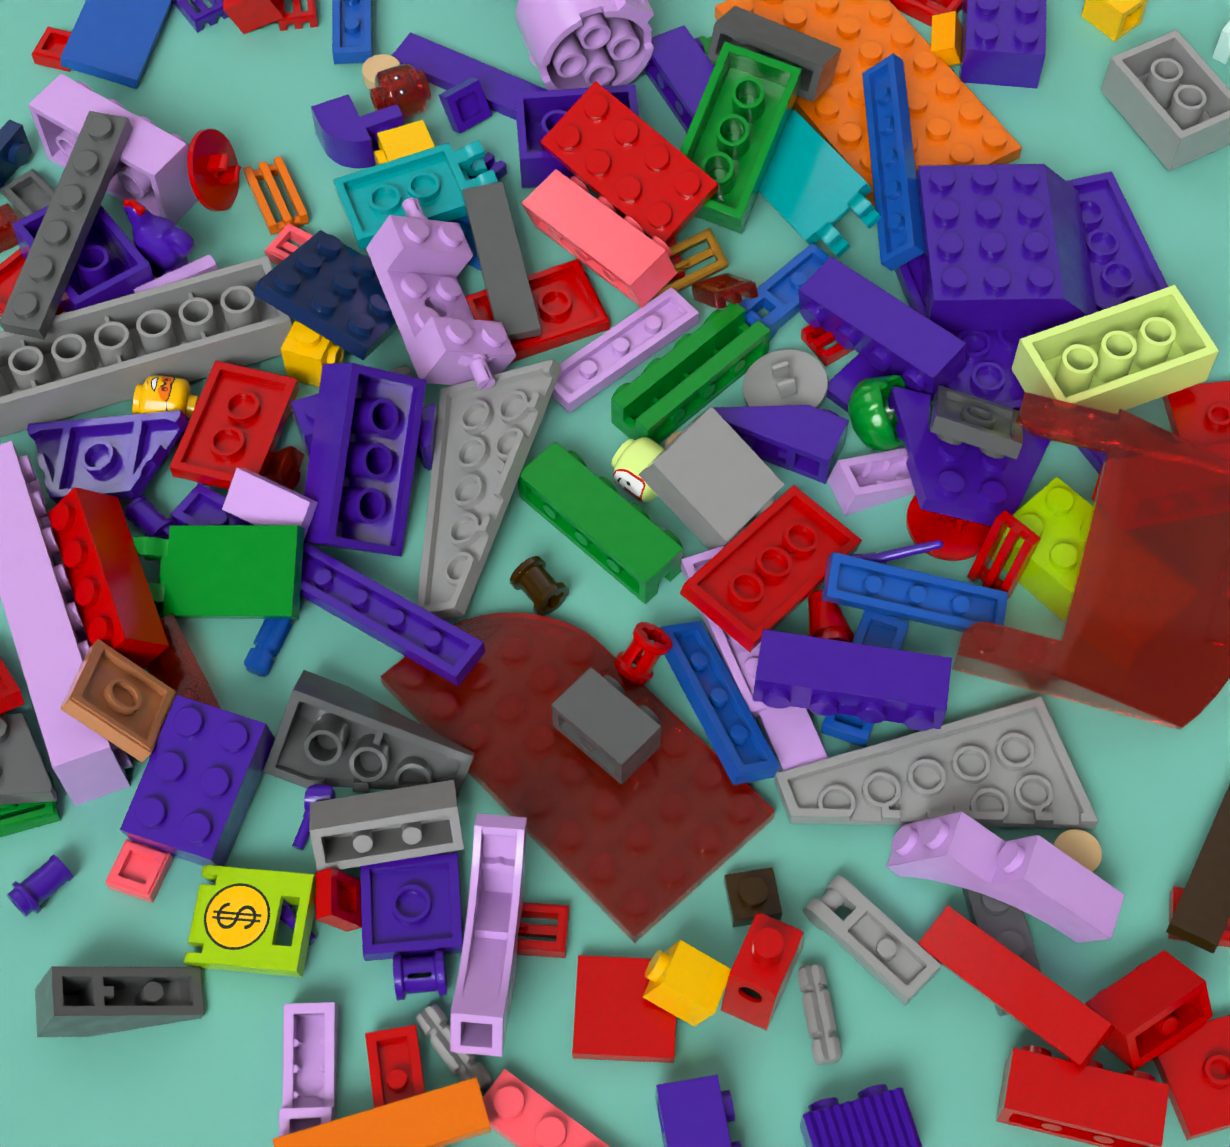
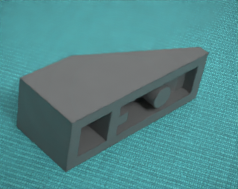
[35,966,204,1037]

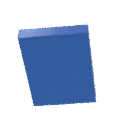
[60,0,173,89]

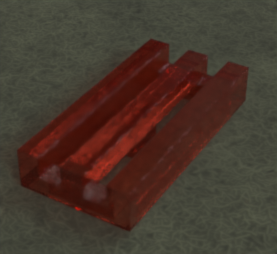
[691,273,759,309]

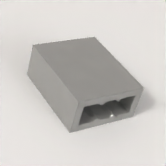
[638,406,784,550]

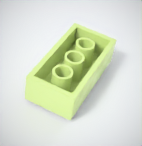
[1011,285,1219,436]

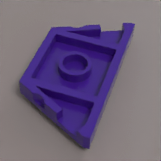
[27,410,188,504]

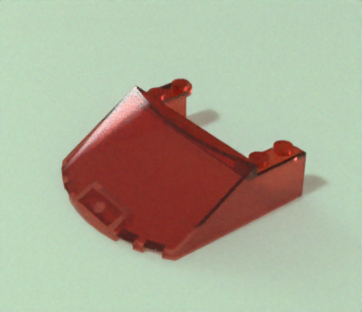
[952,392,1230,730]

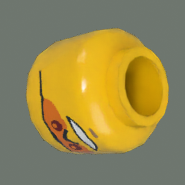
[132,375,199,430]

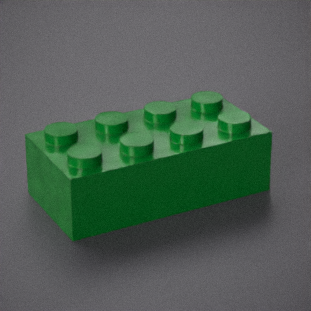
[680,42,802,234]

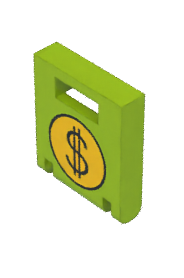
[183,865,316,978]

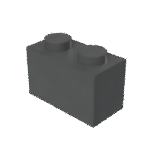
[551,667,661,785]

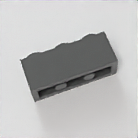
[707,6,841,102]

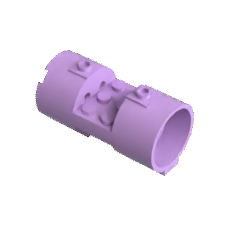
[516,0,654,90]

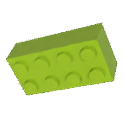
[991,477,1197,674]

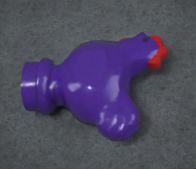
[123,199,195,278]

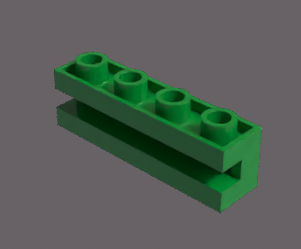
[611,300,770,444]
[518,442,684,604]

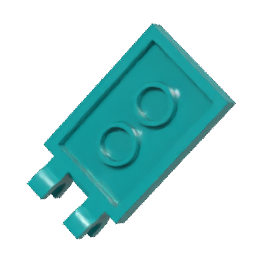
[759,109,881,258]
[333,140,498,250]

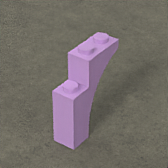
[886,811,1125,943]
[450,813,527,1057]

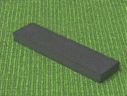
[462,181,541,341]

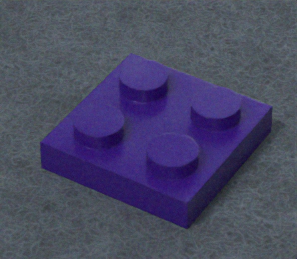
[360,853,463,961]

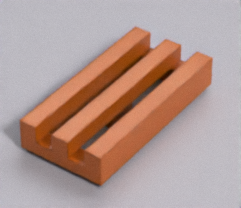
[243,156,309,235]

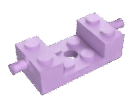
[366,197,516,390]

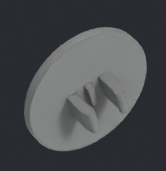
[742,349,828,409]

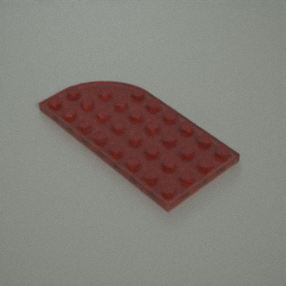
[381,612,775,943]

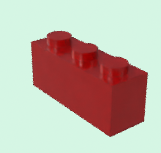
[996,1045,1169,1147]

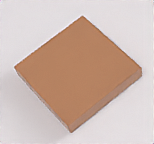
[60,639,176,762]

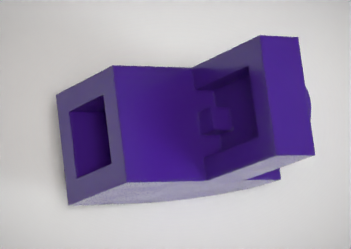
[311,94,404,169]

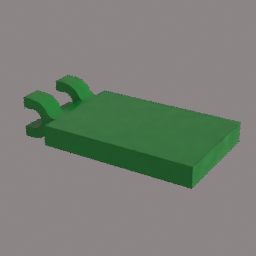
[133,525,305,619]

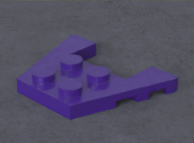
[887,386,1053,526]

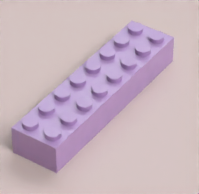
[0,441,133,806]

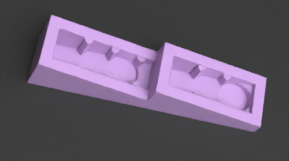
[827,448,915,516]
[279,1002,340,1137]

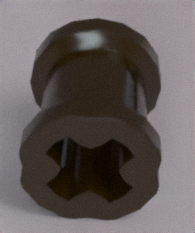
[510,556,569,616]

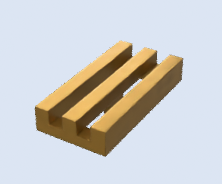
[652,228,729,300]

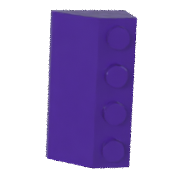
[304,363,427,557]

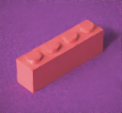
[522,169,677,308]

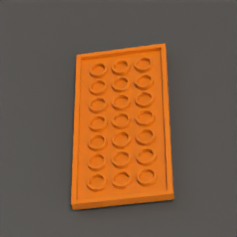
[714,0,1022,207]

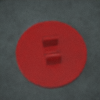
[187,128,241,212]
[906,495,991,561]

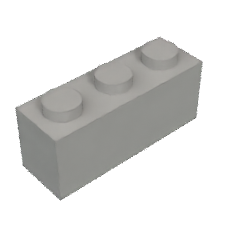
[309,780,464,872]

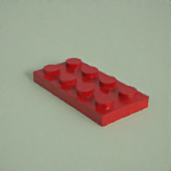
[540,81,719,245]
[680,485,862,652]

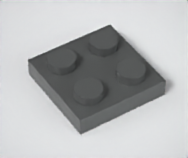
[930,385,1023,460]

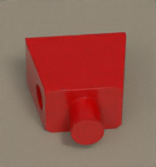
[721,912,804,1031]

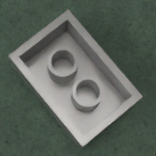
[1101,30,1230,171]

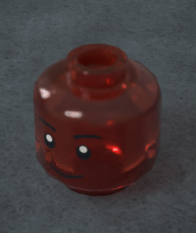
[369,63,431,119]

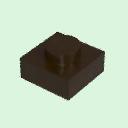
[724,867,782,927]

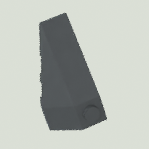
[264,670,475,798]

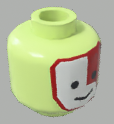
[611,437,664,503]

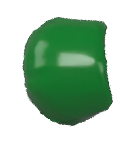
[848,375,906,451]

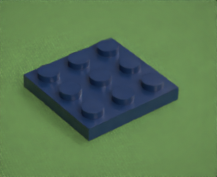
[253,230,398,361]

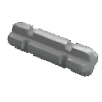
[797,964,842,1065]
[416,1004,492,1092]

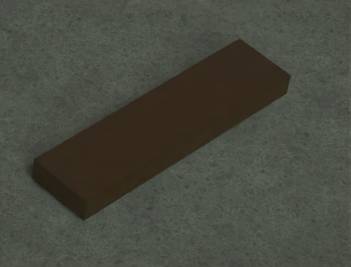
[1166,784,1230,954]

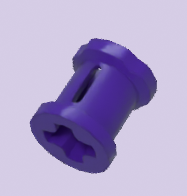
[393,950,448,1001]

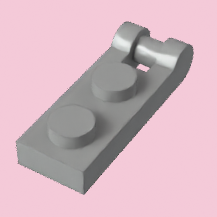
[803,875,941,1006]

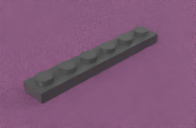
[0,111,133,340]

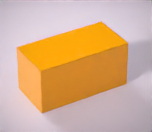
[931,11,962,66]

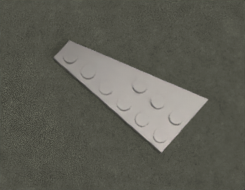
[417,359,562,620]
[774,696,1099,829]

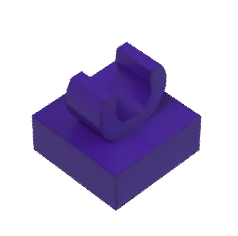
[439,77,492,133]

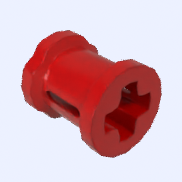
[614,622,673,684]

